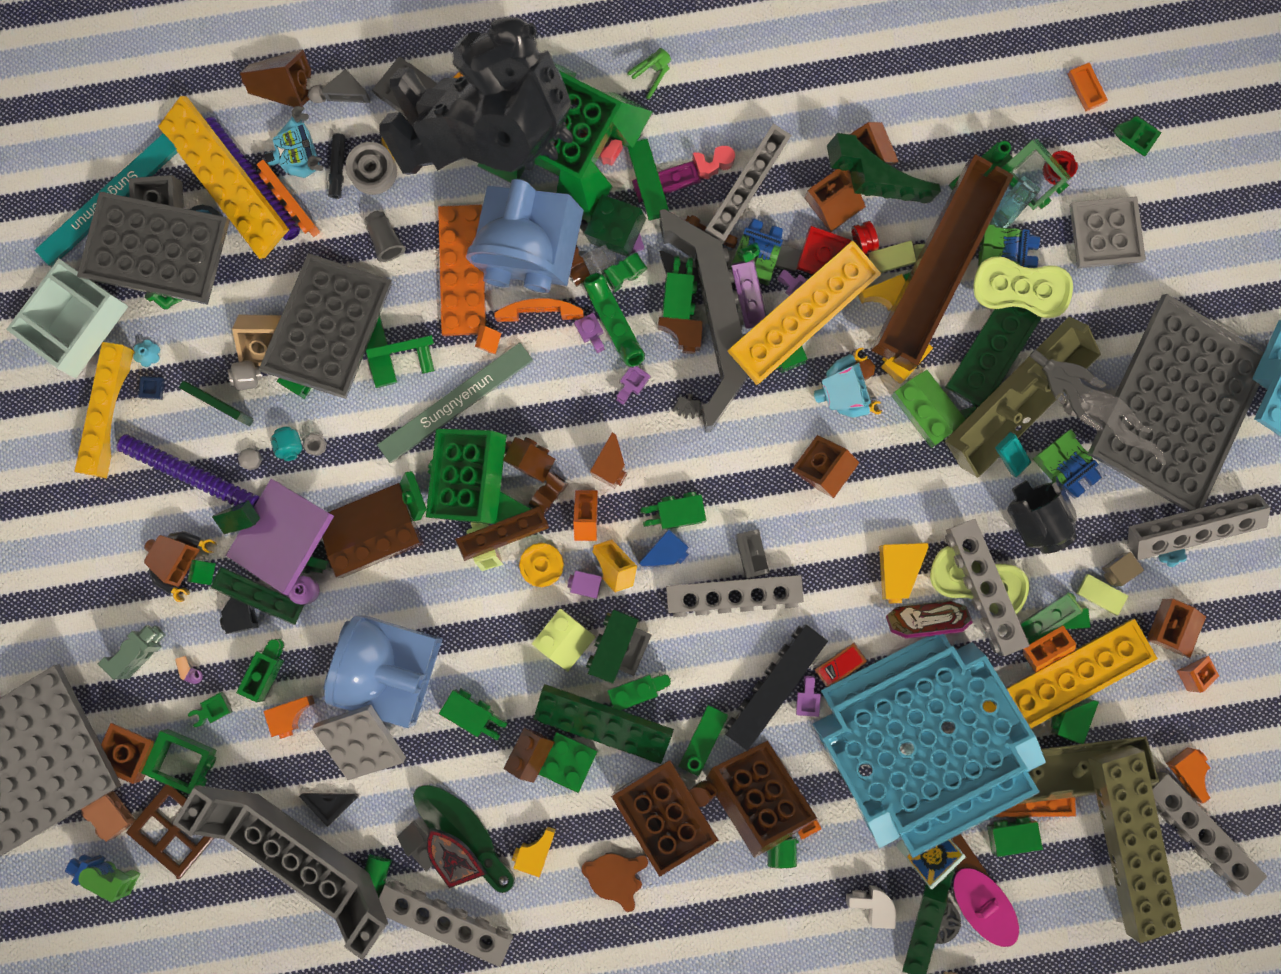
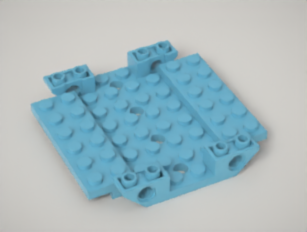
[812,634,1046,858]

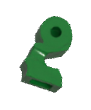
[604,253,647,293]

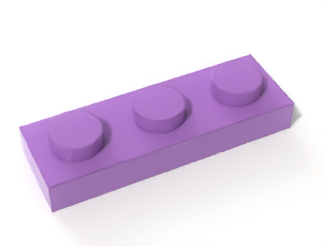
[731,259,766,329]

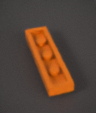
[256,160,320,237]

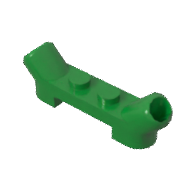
[583,273,645,367]

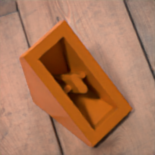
[1177,656,1219,693]

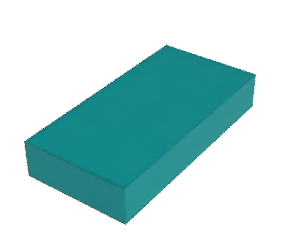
[995,432,1031,478]

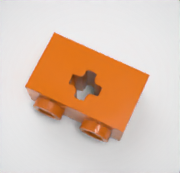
[1023,625,1077,673]

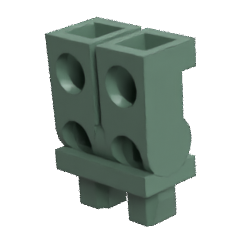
[97,625,166,680]

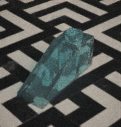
[992,175,1041,229]

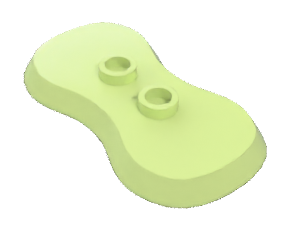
[973,256,1073,318]
[930,546,1029,614]

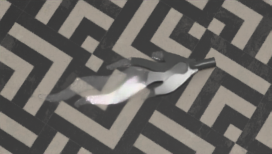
[1029,349,1166,466]

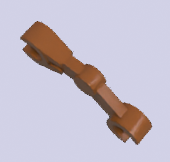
[685,215,738,249]

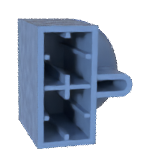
[466,179,584,293]
[324,615,443,728]

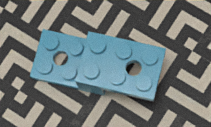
[1252,320,1281,437]

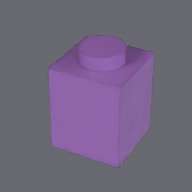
[567,571,602,599]

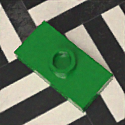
[400,471,426,521]

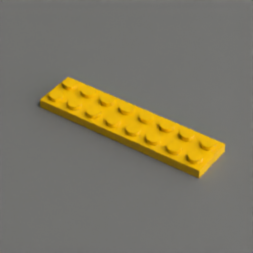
[158,96,289,259]
[727,241,881,385]
[983,619,1158,728]

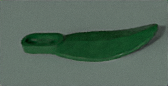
[413,785,515,893]

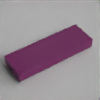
[632,160,700,202]

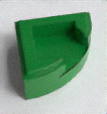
[737,242,760,263]

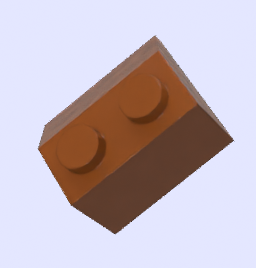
[847,122,899,175]
[590,432,627,489]
[792,435,860,498]
[101,723,154,784]

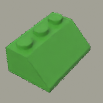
[891,370,966,449]

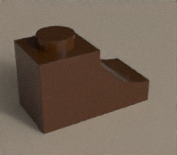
[658,317,703,354]

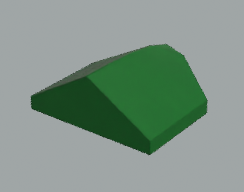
[1113,116,1162,157]

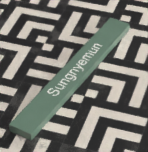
[377,343,533,463]

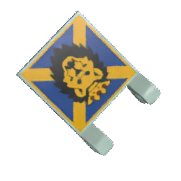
[896,839,966,889]

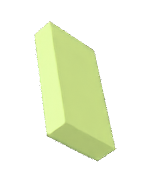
[869,240,917,273]
[1076,574,1128,616]

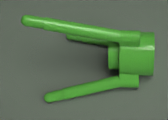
[627,48,671,100]

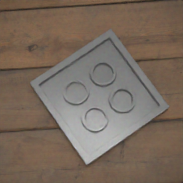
[1069,196,1146,268]
[312,705,406,780]

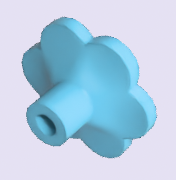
[133,340,160,367]
[1159,549,1187,567]

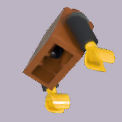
[144,531,217,602]

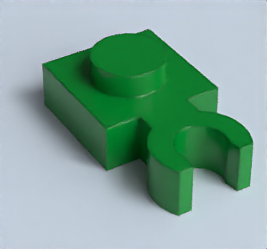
[188,692,233,727]

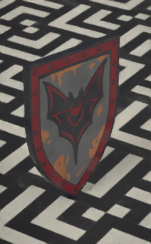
[427,828,487,888]

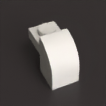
[846,885,896,929]

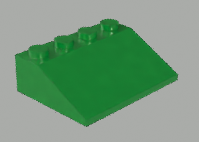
[426,429,507,524]

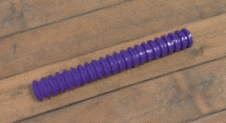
[205,117,301,241]
[117,434,259,508]

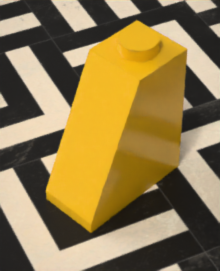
[879,543,928,604]

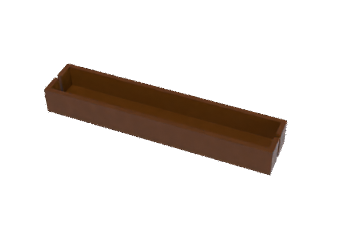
[871,154,1014,371]

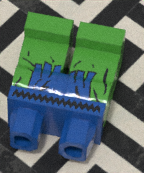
[730,219,783,286]
[978,224,1040,268]
[1033,429,1102,499]
[65,854,141,903]

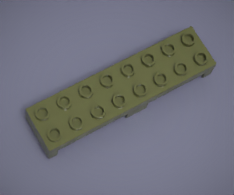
[945,317,1101,478]
[1018,736,1159,804]
[1088,745,1182,943]

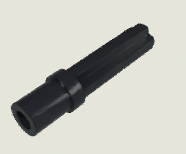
[328,133,345,199]

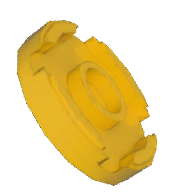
[519,543,564,587]

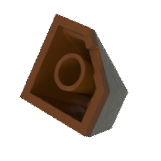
[240,49,311,107]

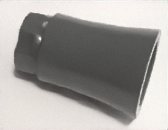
[364,211,406,262]

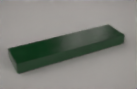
[210,567,304,625]

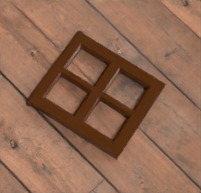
[126,784,214,879]

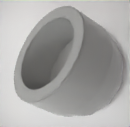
[308,84,326,103]

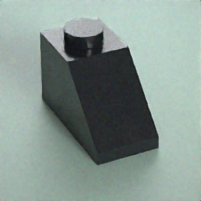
[220,597,259,634]

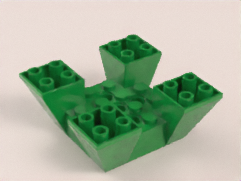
[478,62,653,223]

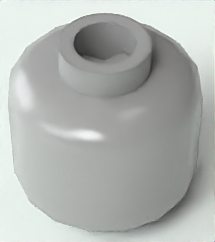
[227,360,262,391]

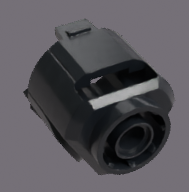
[1007,475,1077,554]

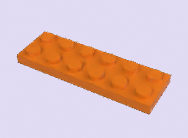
[438,205,486,336]

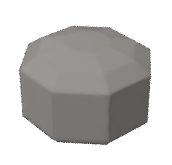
[303,434,327,456]
[238,448,262,470]

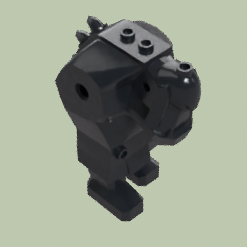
[379,17,573,175]

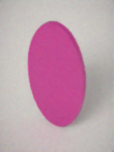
[953,868,1019,947]

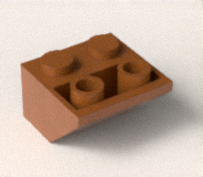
[805,169,866,233]
[1147,598,1206,658]

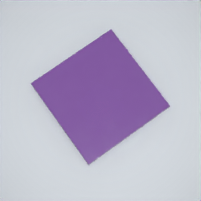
[226,479,334,596]

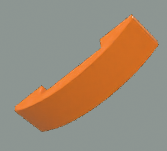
[495,298,584,322]

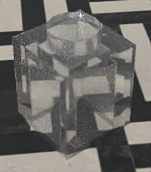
[582,244,617,275]

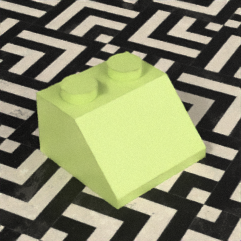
[532,608,596,672]

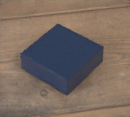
[138,376,165,400]

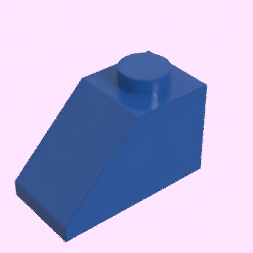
[639,530,689,567]

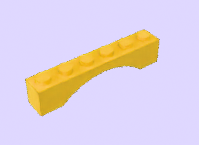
[74,342,134,479]

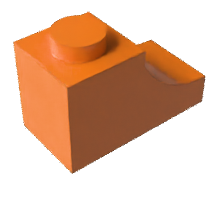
[573,490,598,541]
[263,695,315,739]
[1166,747,1210,804]

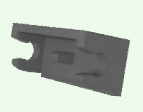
[735,529,770,579]

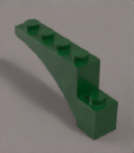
[827,133,941,203]
[902,868,955,974]

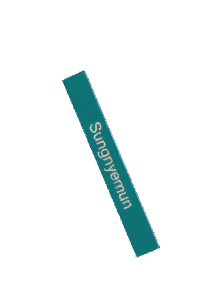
[34,133,178,267]

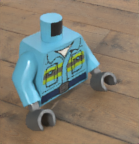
[264,106,323,178]

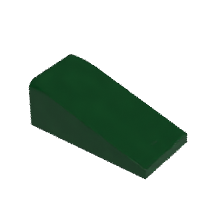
[212,500,260,535]

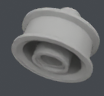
[345,142,397,195]

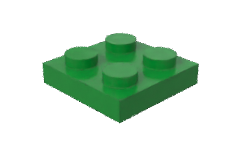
[538,732,598,793]

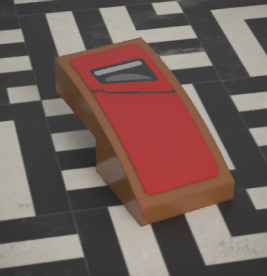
[815,642,867,687]

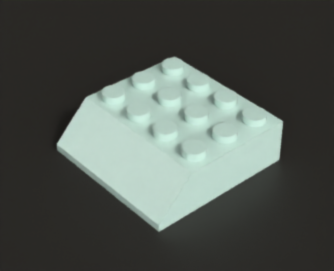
[6,259,129,378]

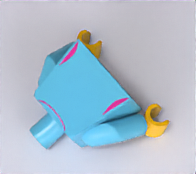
[814,348,882,418]

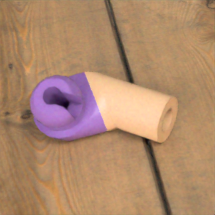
[175,656,203,684]

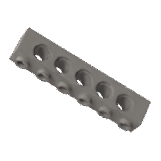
[704,123,792,244]
[1127,493,1270,561]
[945,518,1029,656]
[666,575,804,617]
[1152,771,1267,896]
[379,880,514,967]

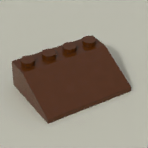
[322,483,424,578]
[706,740,817,858]
[611,760,719,877]

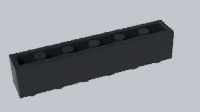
[724,624,828,751]

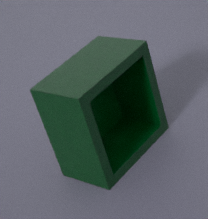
[584,195,646,257]

